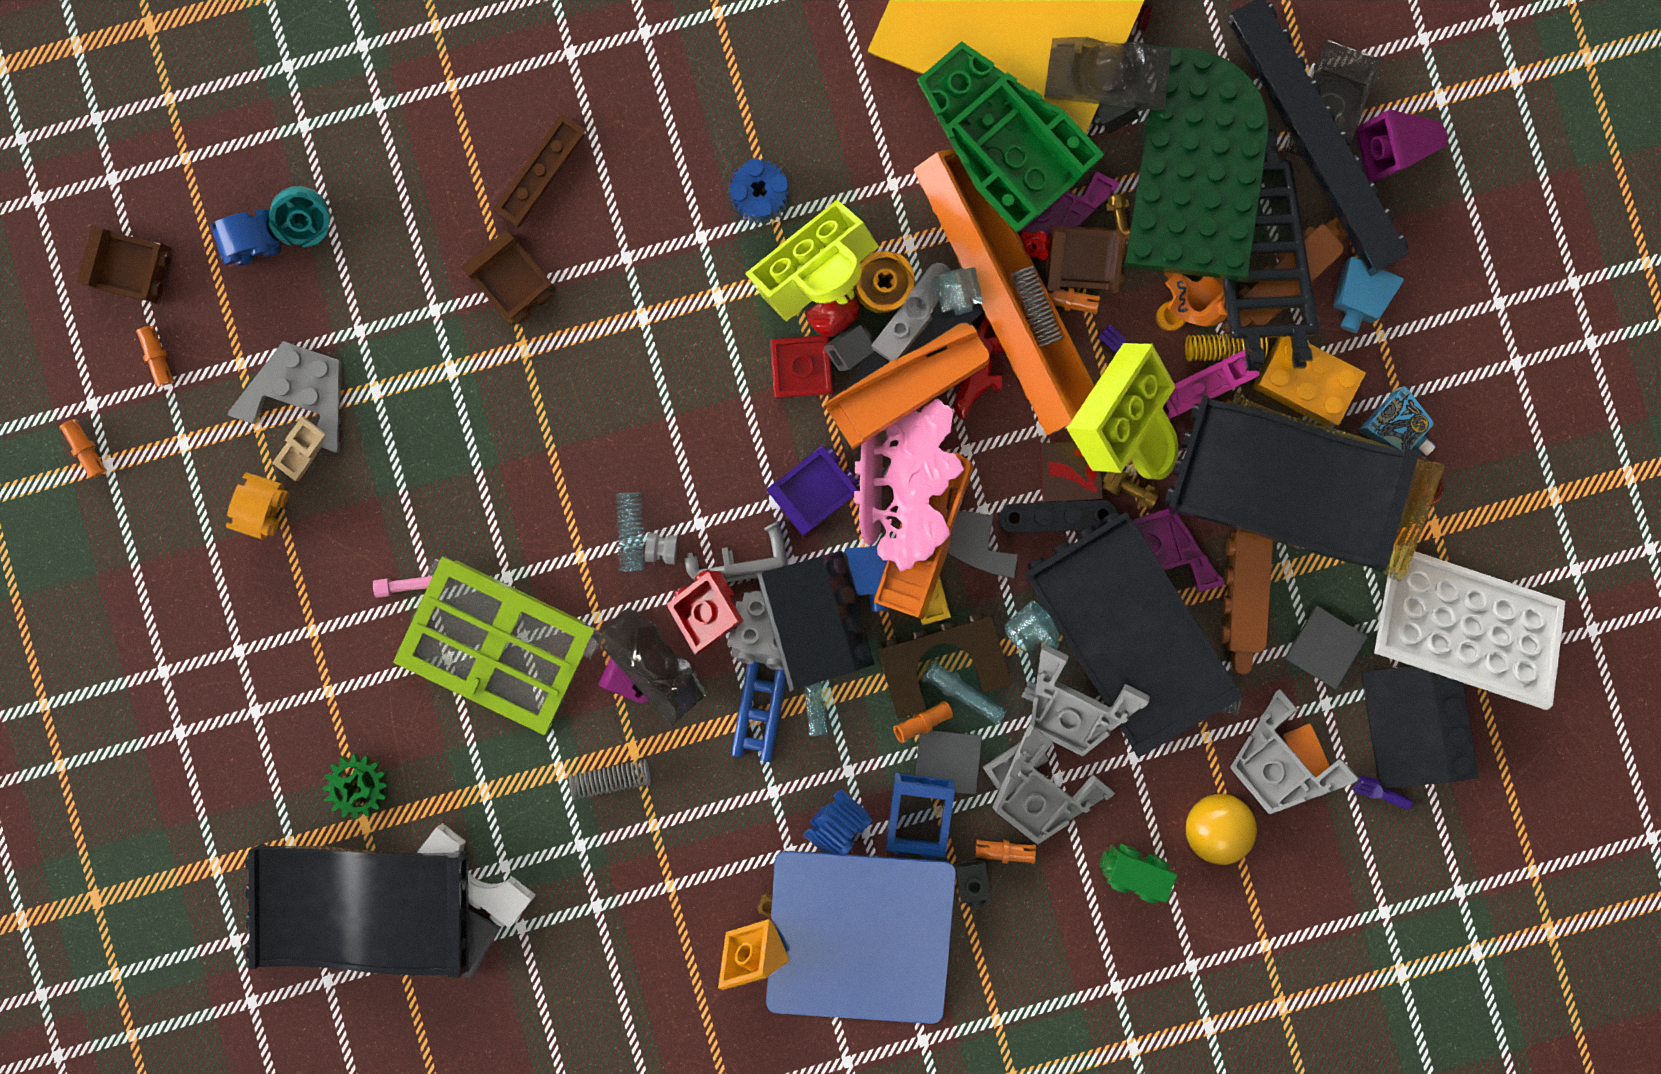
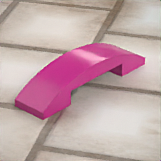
[1163,350,1260,419]

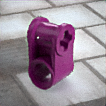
[598,657,659,703]

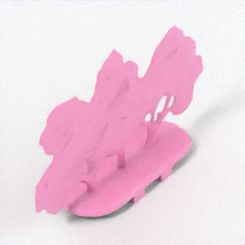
[854,399,965,571]

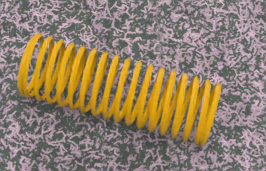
[1185,334,1268,362]

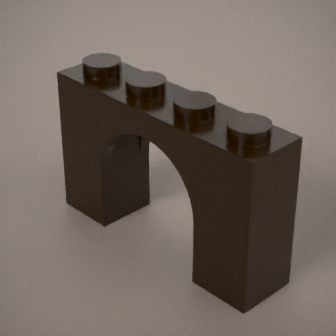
[877,612,1012,719]

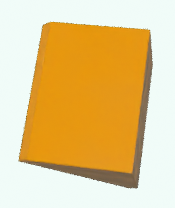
[718,919,790,990]

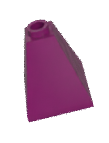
[1355,110,1448,183]

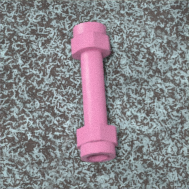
[373,573,448,598]

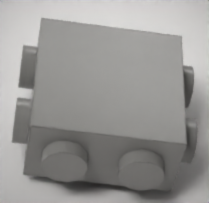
[727,591,783,670]

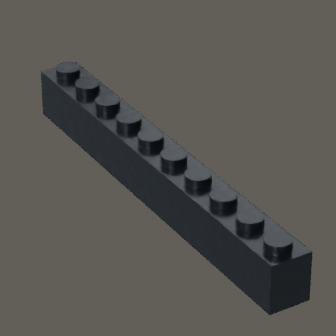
[1227,0,1409,277]

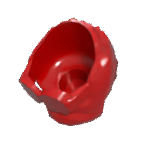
[804,294,860,337]

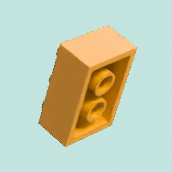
[1251,337,1366,428]

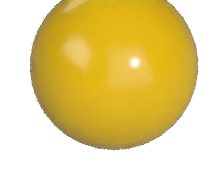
[1186,794,1257,865]

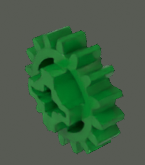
[322,754,390,819]

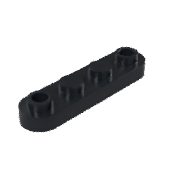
[998,500,1116,533]

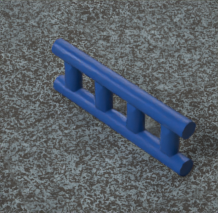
[731,661,786,763]

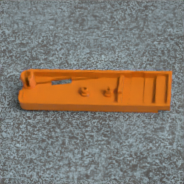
[825,323,990,449]
[874,450,973,619]

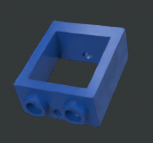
[886,773,955,860]

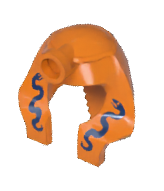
[1164,272,1227,327]

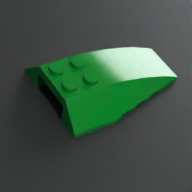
[917,41,1104,233]

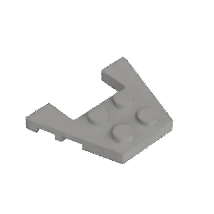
[228,341,342,453]
[1030,644,1150,756]
[1230,689,1360,815]
[992,724,1115,845]

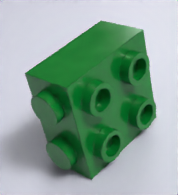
[1099,843,1177,905]

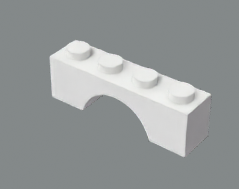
[417,823,536,928]

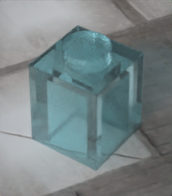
[934,267,983,315]

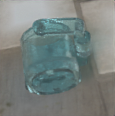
[1004,601,1060,653]

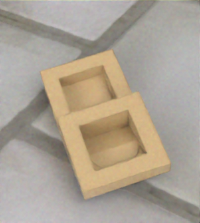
[272,416,327,481]

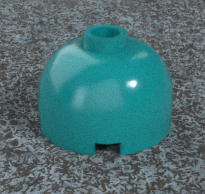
[269,186,330,247]

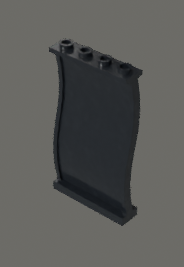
[1165,395,1420,573]
[1024,509,1243,758]
[245,844,468,978]

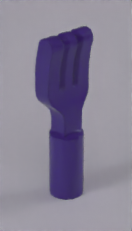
[1098,325,1127,352]
[1352,775,1412,810]

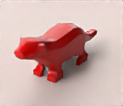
[953,311,1003,420]

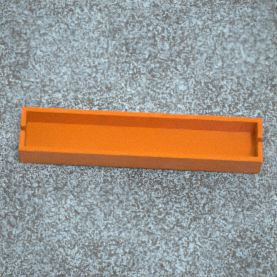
[913,148,1095,435]

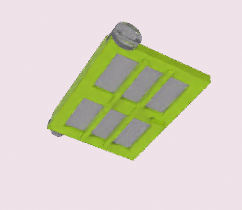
[393,556,604,735]

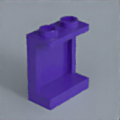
[766,445,859,536]

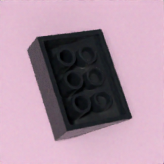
[757,550,875,691]
[1361,664,1479,788]

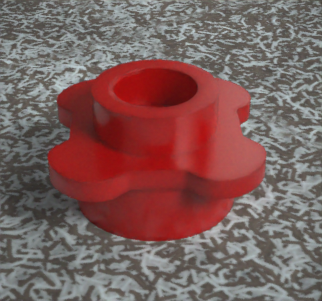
[1021,231,1051,260]

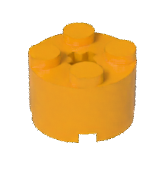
[854,251,915,314]
[226,472,289,540]

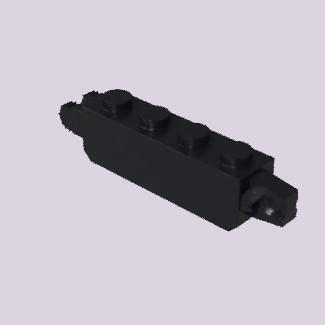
[844,298,984,391]

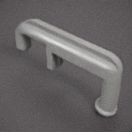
[684,521,787,582]

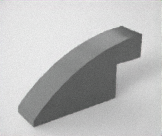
[947,509,1017,578]

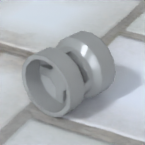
[645,533,678,565]

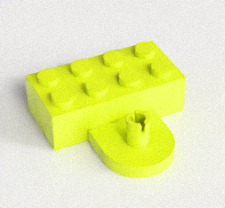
[745,200,879,322]
[1067,343,1178,480]

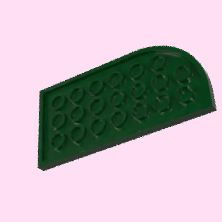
[1125,46,1268,281]

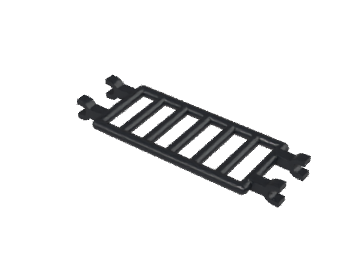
[1222,128,1319,371]

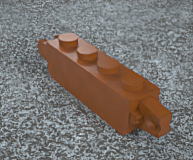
[1221,217,1346,335]
[1220,529,1273,676]

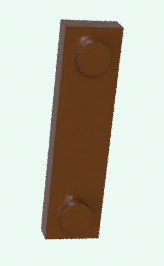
[493,113,587,228]

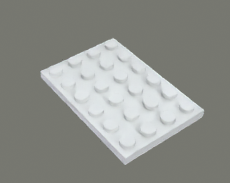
[1374,545,1565,710]

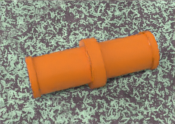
[1044,285,1100,315]
[136,325,175,387]
[59,419,107,479]
[893,701,953,743]
[975,839,1036,864]

